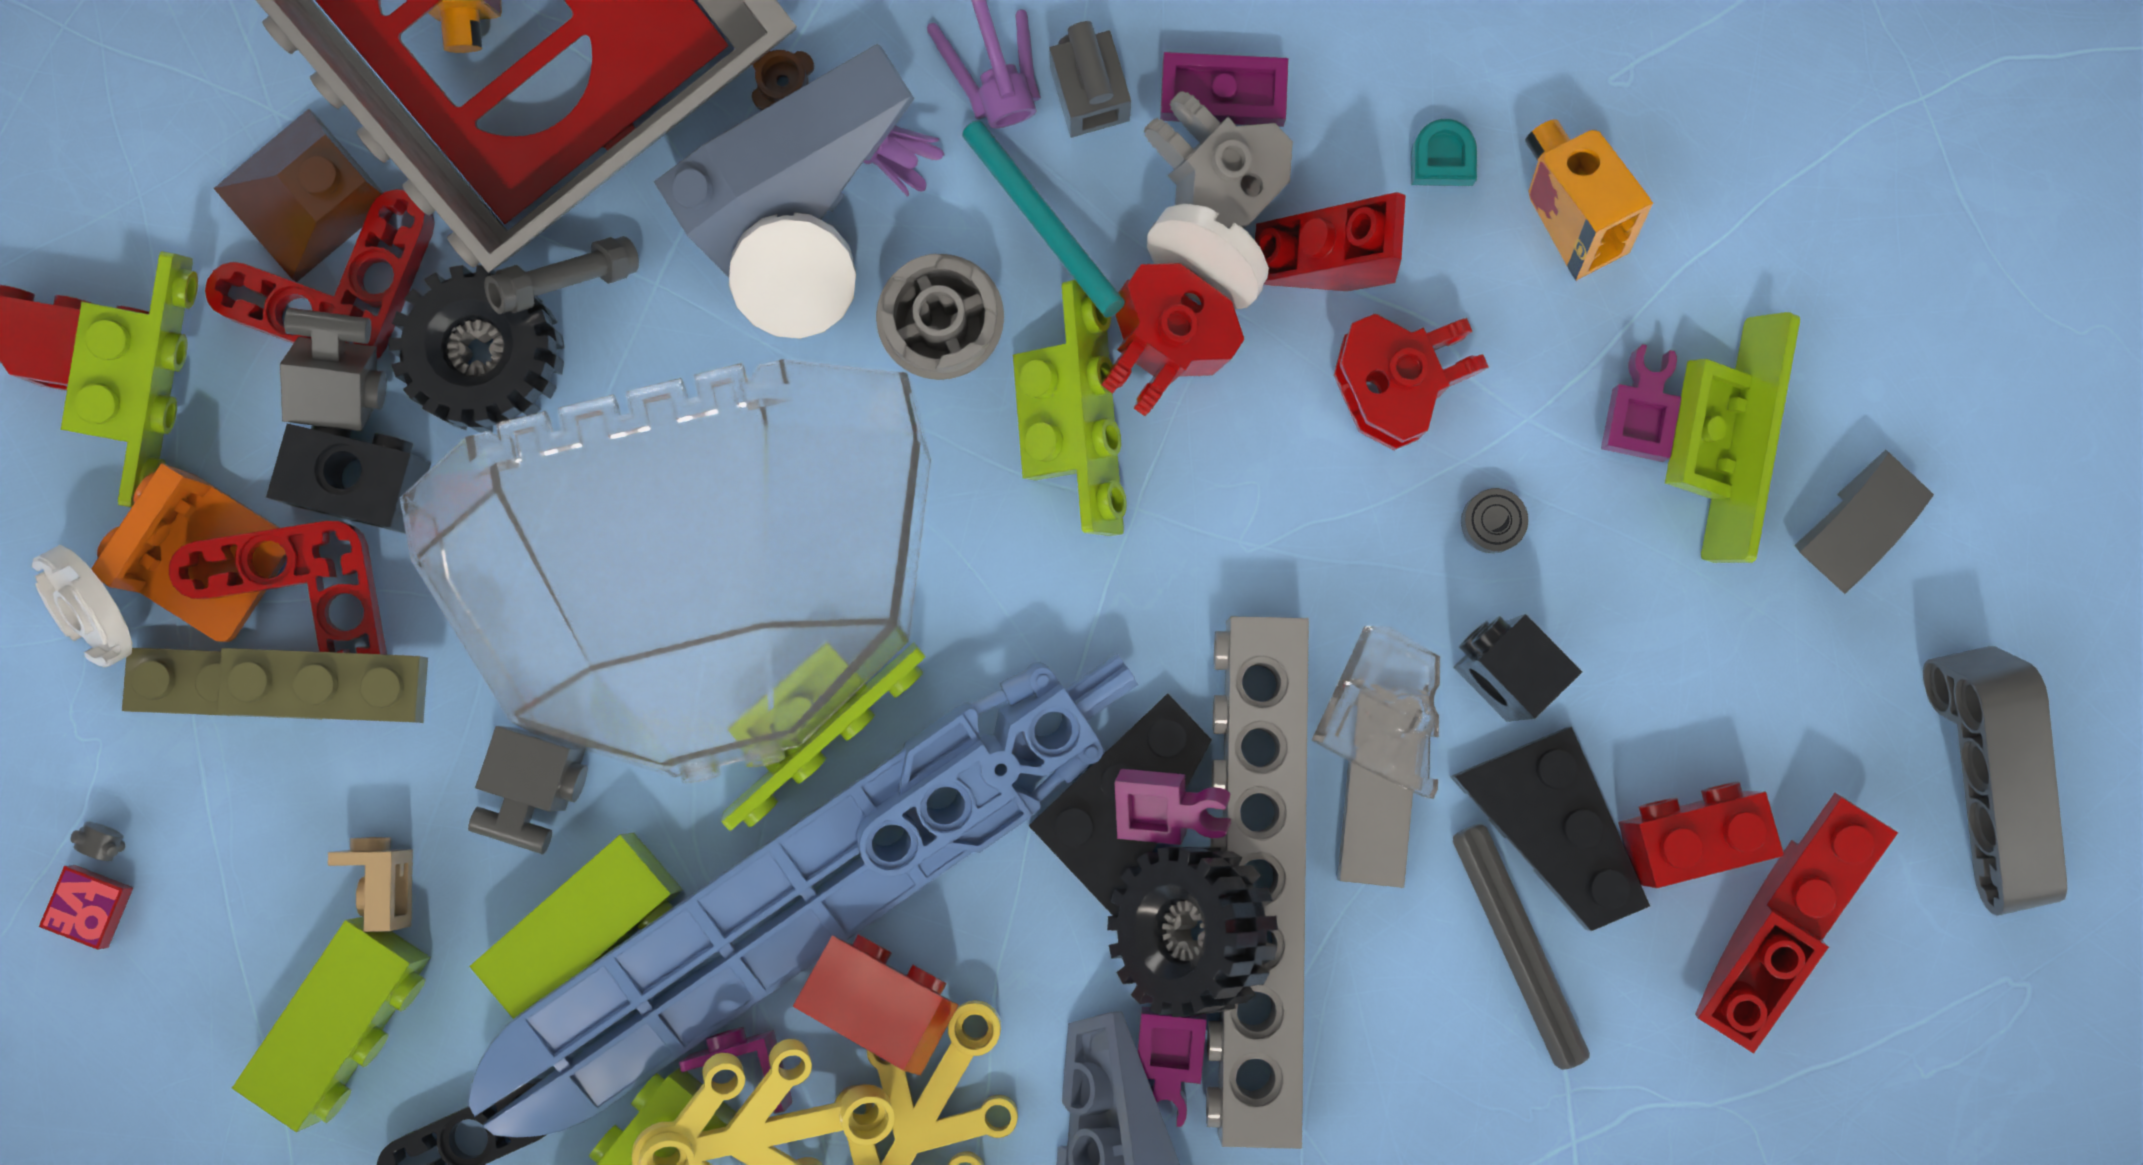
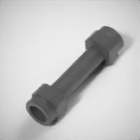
[484,236,639,314]

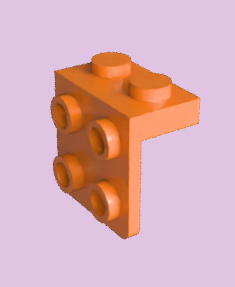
[91,463,287,642]

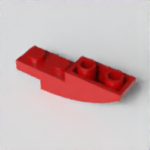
[1695,792,1898,1054]

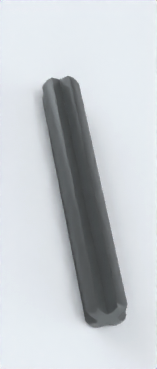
[1453,824,1590,1070]

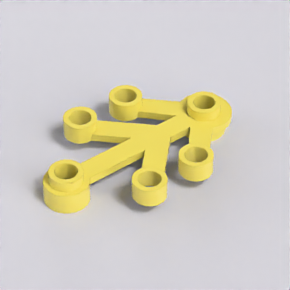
[834,1000,1018,1165]
[632,1039,895,1165]

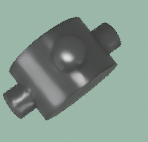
[70,822,125,861]

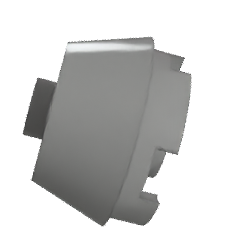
[876,254,1004,380]

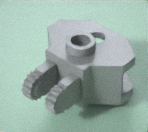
[1144,91,1293,229]

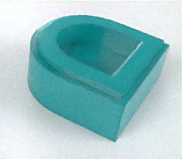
[1411,119,1477,186]

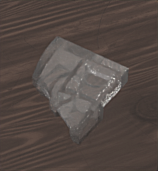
[1311,626,1440,799]

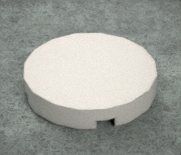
[1147,203,1269,310]
[729,213,856,339]
[32,545,133,668]

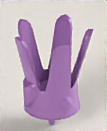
[863,125,944,197]

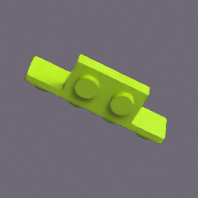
[60,251,198,508]
[1013,280,1127,536]
[1665,312,1800,563]
[721,637,926,831]

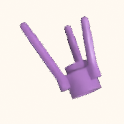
[927,0,1041,129]

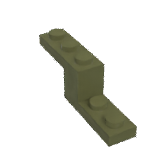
[122,648,428,723]

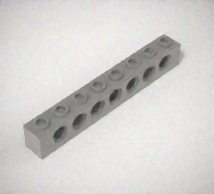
[1206,616,1309,1149]

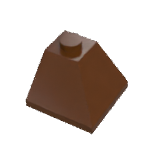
[213,109,383,282]

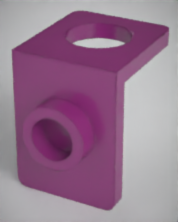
[679,1027,792,1114]

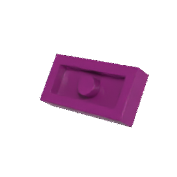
[1160,52,1289,127]

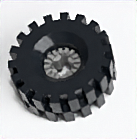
[389,265,564,433]
[1107,846,1278,1017]

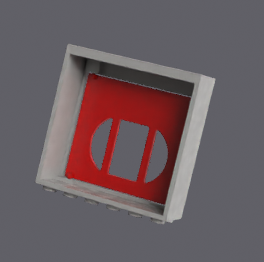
[256,0,797,273]

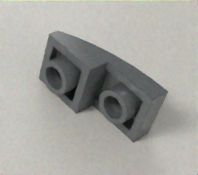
[1794,450,1934,594]

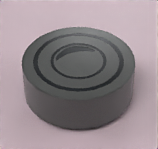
[1461,488,1528,554]

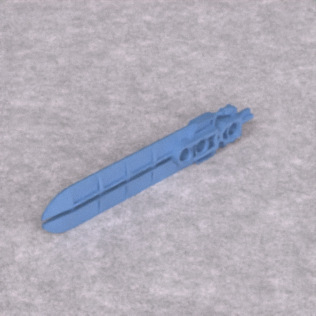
[468,653,1138,1137]

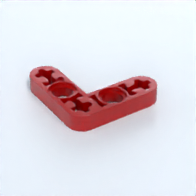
[205,189,435,359]
[168,521,387,655]

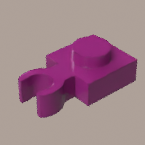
[1601,344,1681,462]
[1115,769,1231,845]
[1138,1006,1207,1127]

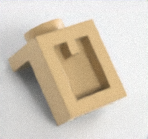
[328,837,413,932]

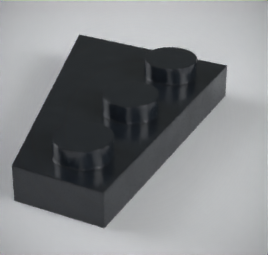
[1029,694,1212,916]
[1450,727,1650,931]

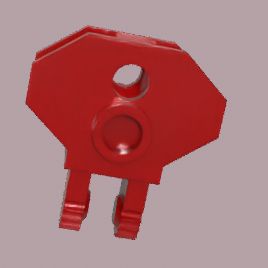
[1101,263,1245,416]
[1333,313,1489,451]

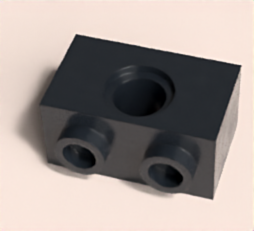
[266,423,431,535]
[1453,614,1582,722]

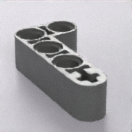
[1923,646,2067,916]

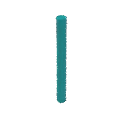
[962,120,1125,318]

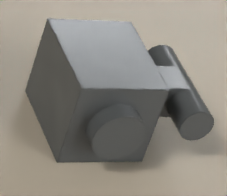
[1049,21,1131,138]
[280,308,387,431]
[468,726,588,854]

